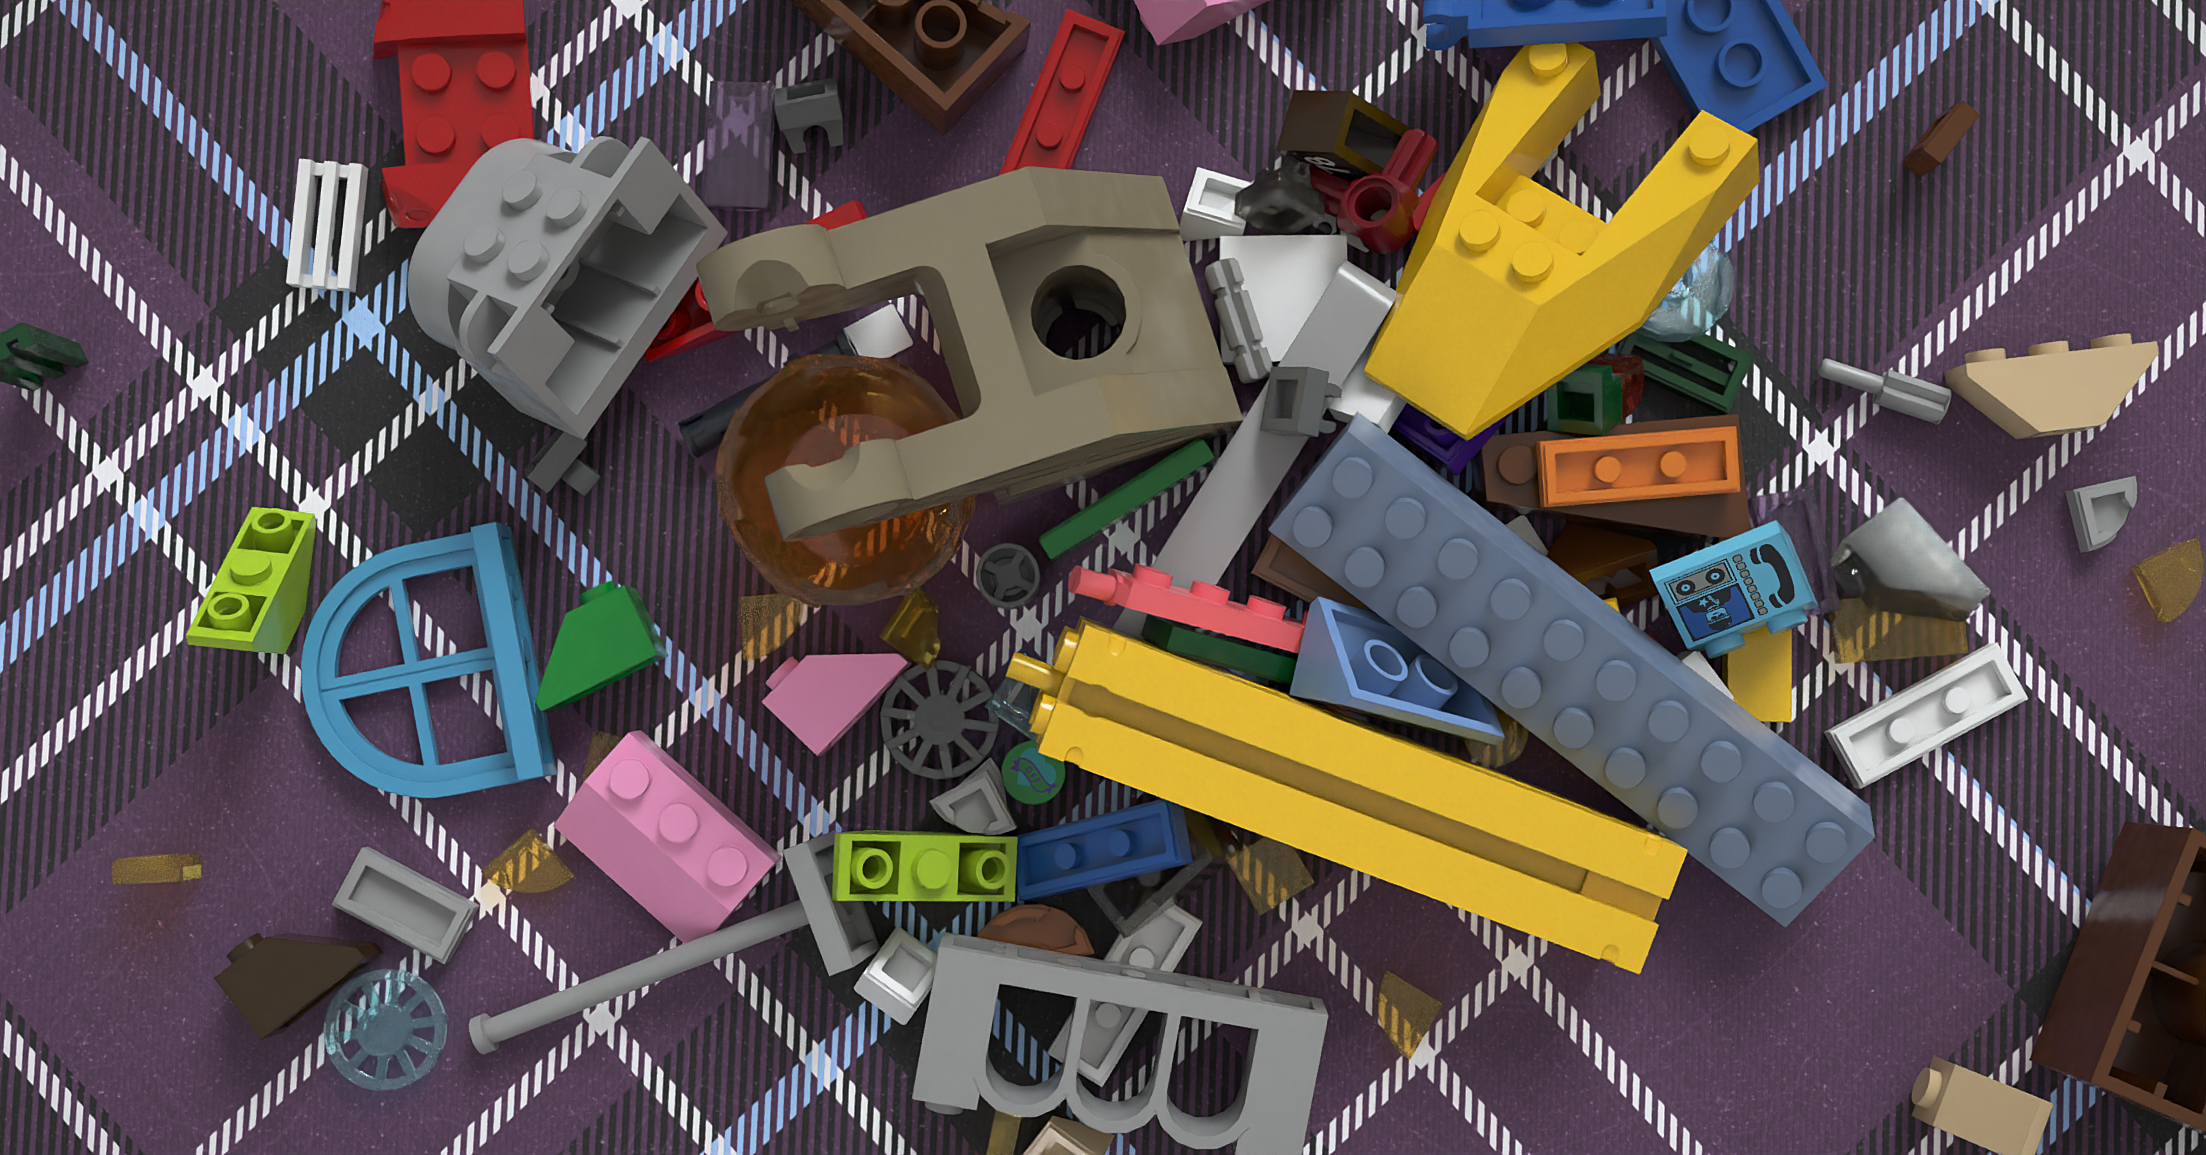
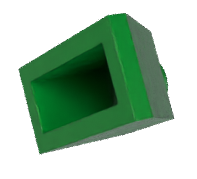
[535,581,669,712]

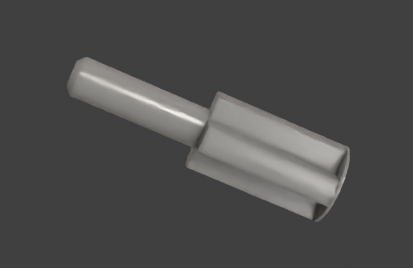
[1818,358,1951,425]

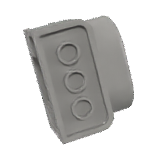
[407,136,728,440]

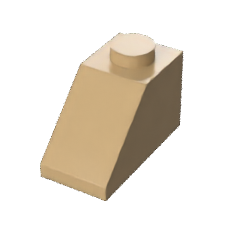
[1911,1056,2054,1155]

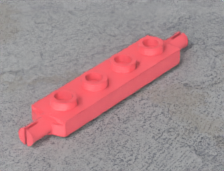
[1068,564,1309,654]

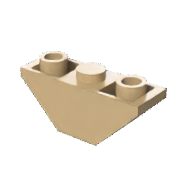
[1944,334,2159,440]

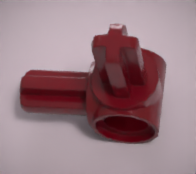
[1293,128,1438,254]

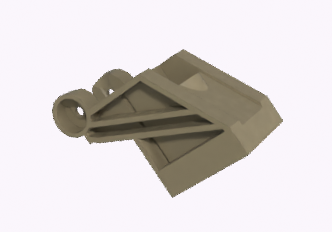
[696,166,1243,542]

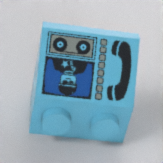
[1649,520,1818,658]

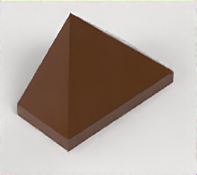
[1546,521,1660,608]

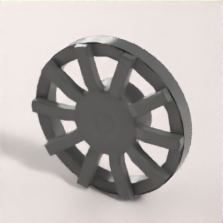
[880,660,1000,779]

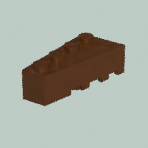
[789,0,1032,136]
[1471,414,1750,545]

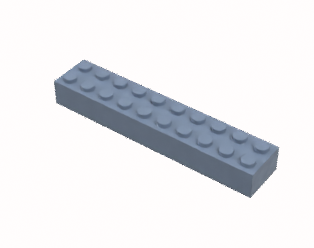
[1268,411,1875,928]

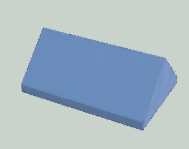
[1289,596,1505,745]

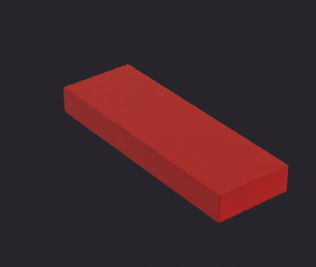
[999,9,1125,175]

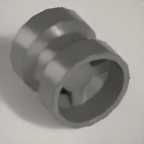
[976,543,1042,610]

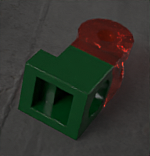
[1547,352,1644,436]

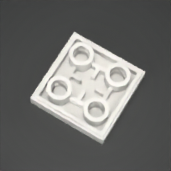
[1219,235,1347,365]

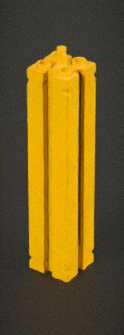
[1006,616,1688,975]

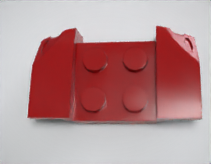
[372,0,535,228]

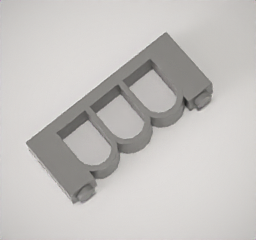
[912,932,1328,1155]

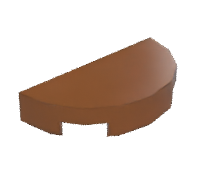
[977,903,1095,956]

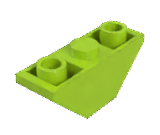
[186,507,316,654]
[832,830,1018,902]

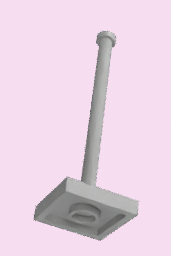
[469,830,880,1055]

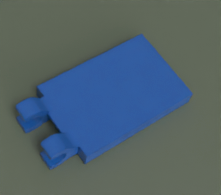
[1423,0,1667,51]
[1649,0,1828,133]

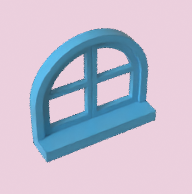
[301,522,558,798]

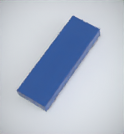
[1014,799,1193,901]

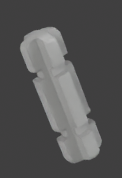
[1205,258,1273,383]

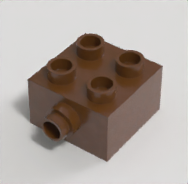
[2029,822,2206,1136]

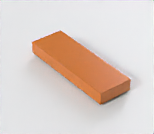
[1536,426,1740,507]

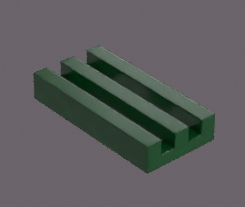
[1609,310,1754,415]
[0,322,89,392]

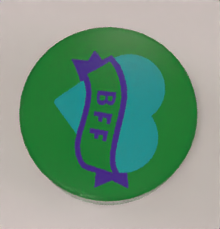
[1001,740,1066,805]

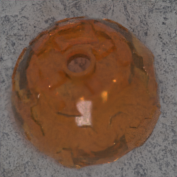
[715,354,977,608]

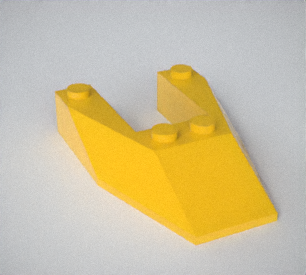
[1364,42,1760,441]

